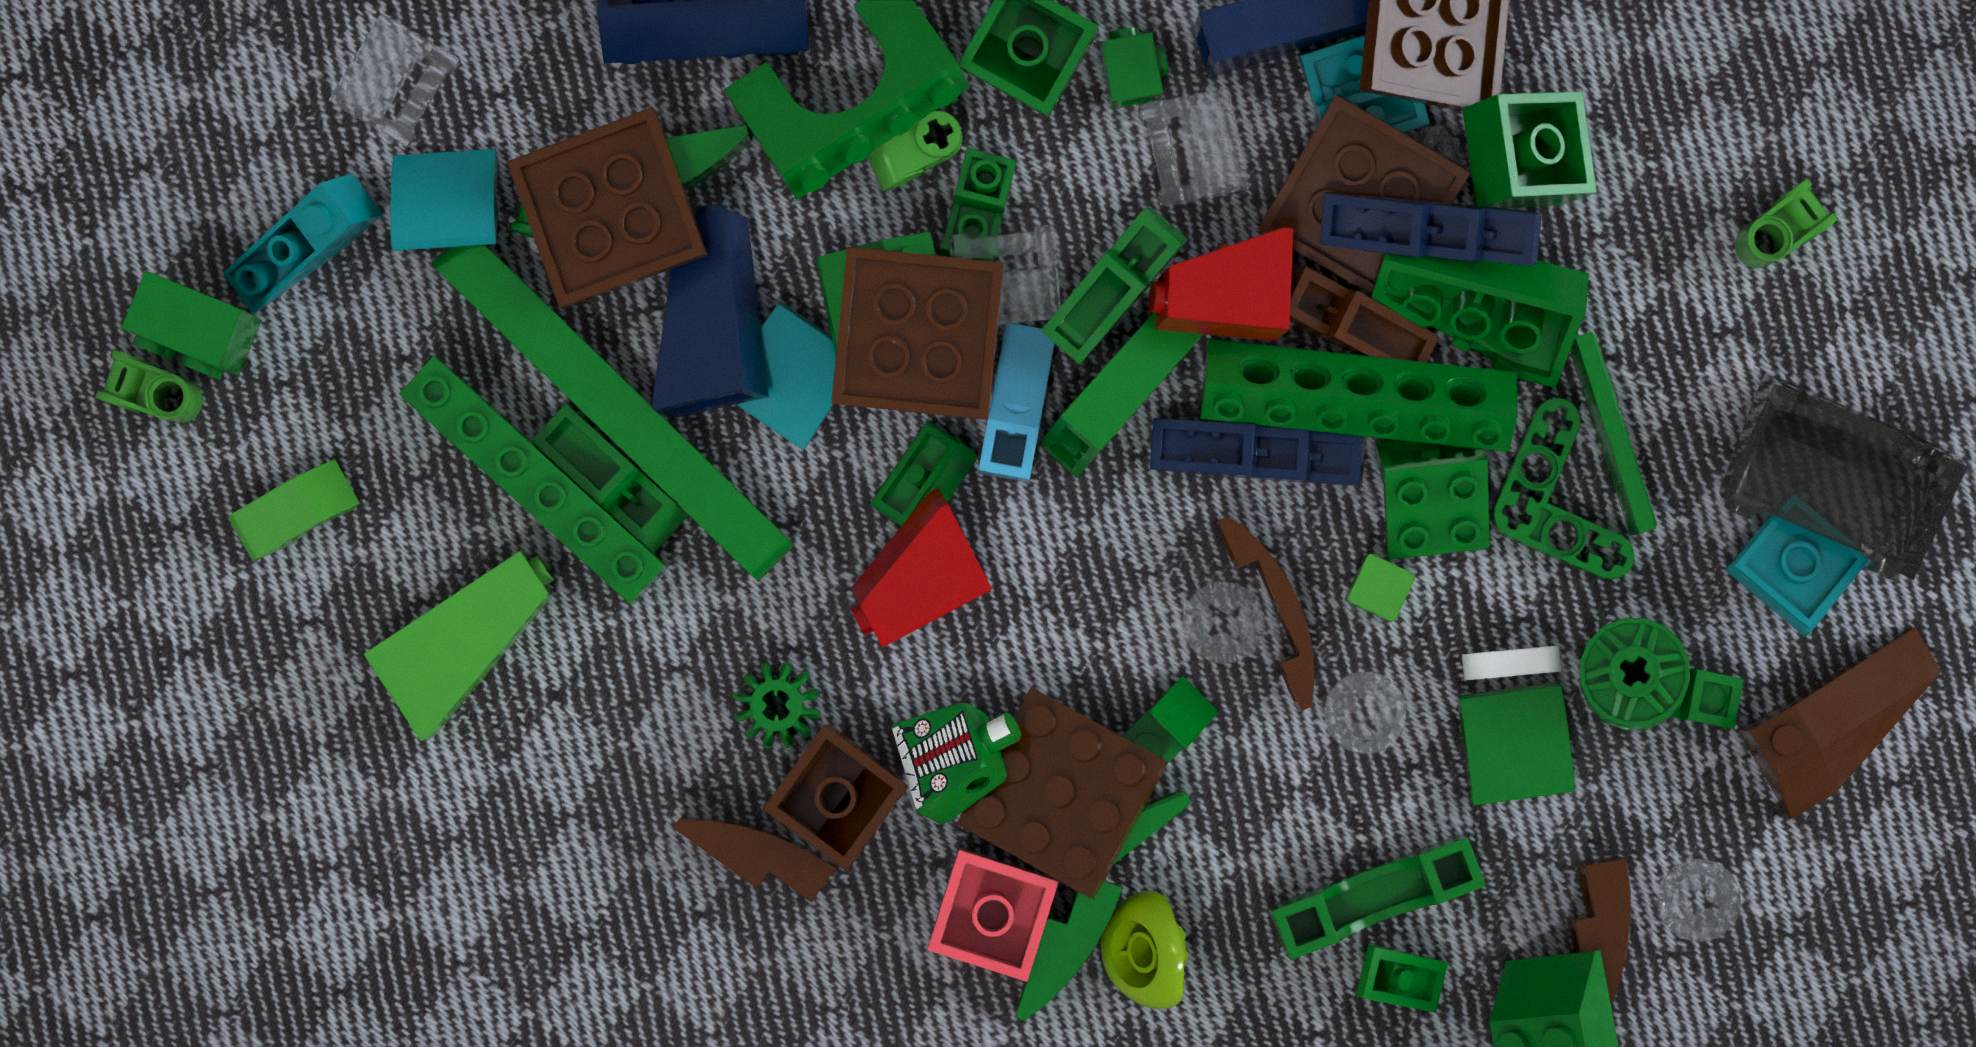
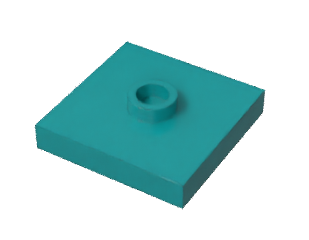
[1725,491,1871,637]

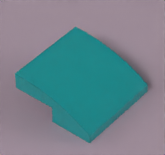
[1297,33,1430,132]
[390,149,499,251]
[736,302,836,450]

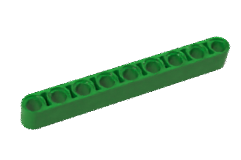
[431,245,794,582]

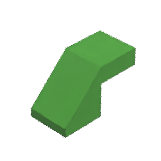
[228,459,360,562]

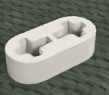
[1462,645,1562,680]

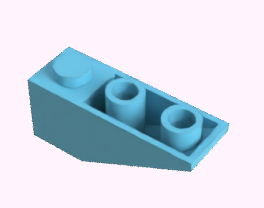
[978,322,1055,483]

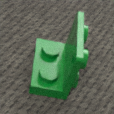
[1375,439,1490,559]

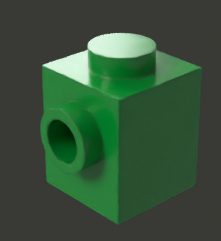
[1100,27,1168,110]

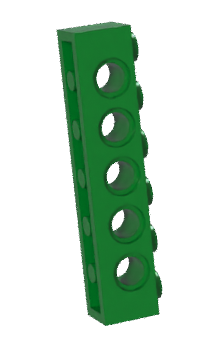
[1200,339,1518,452]
[399,356,669,605]

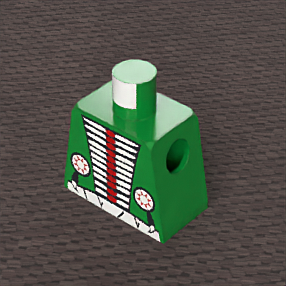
[891,703,1021,825]

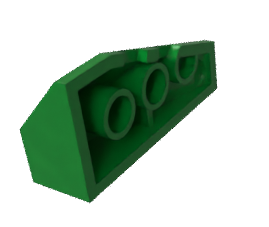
[1371,253,1589,388]

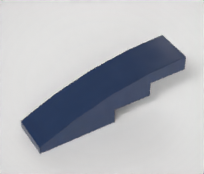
[1320,193,1542,266]
[1150,418,1366,487]

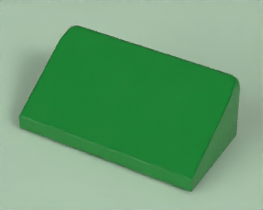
[869,421,978,526]

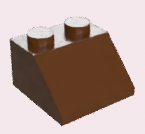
[763,724,909,871]

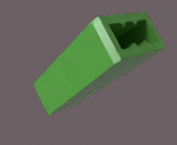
[364,551,555,741]

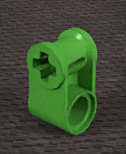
[867,111,963,192]
[1735,178,1838,269]
[95,349,203,424]

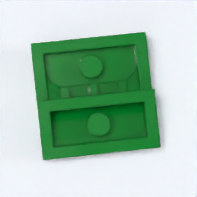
[1458,682,1575,806]

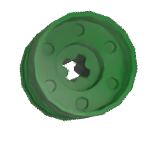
[1580,618,1690,731]

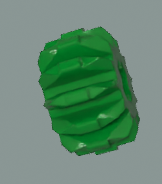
[734,662,821,749]

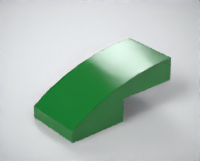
[1628,660,1744,729]

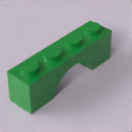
[1267,834,1486,960]

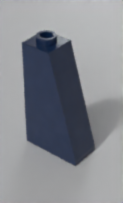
[1192,0,1369,79]
[652,204,769,417]

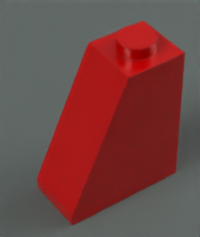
[1149,227,1293,341]
[851,488,992,648]

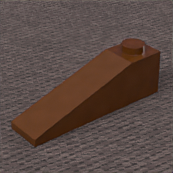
[1737,627,1942,819]

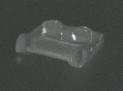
[328,13,461,148]
[1138,87,1250,207]
[949,225,1061,325]

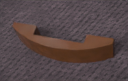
[1215,517,1315,711]

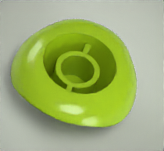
[1101,891,1189,1009]

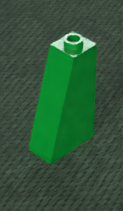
[1039,313,1204,478]

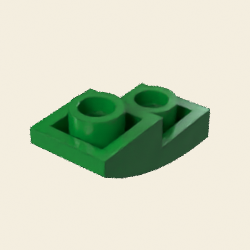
[940,148,1017,261]

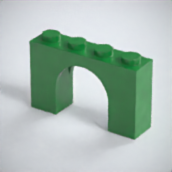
[724,0,970,200]

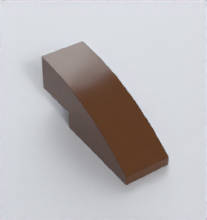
[1290,265,1439,362]
[673,817,837,902]
[1567,855,1631,1006]

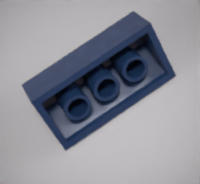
[597,0,809,64]

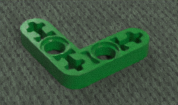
[1490,398,1635,580]

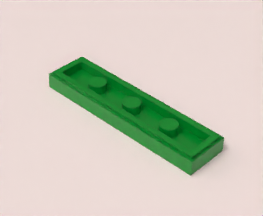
[1570,331,1658,536]

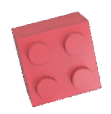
[927,847,1059,982]

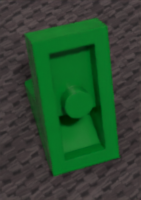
[1122,675,1219,762]
[1356,943,1448,1013]

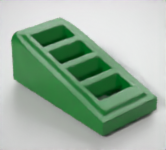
[1113,789,1191,865]

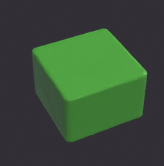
[1345,554,1415,622]

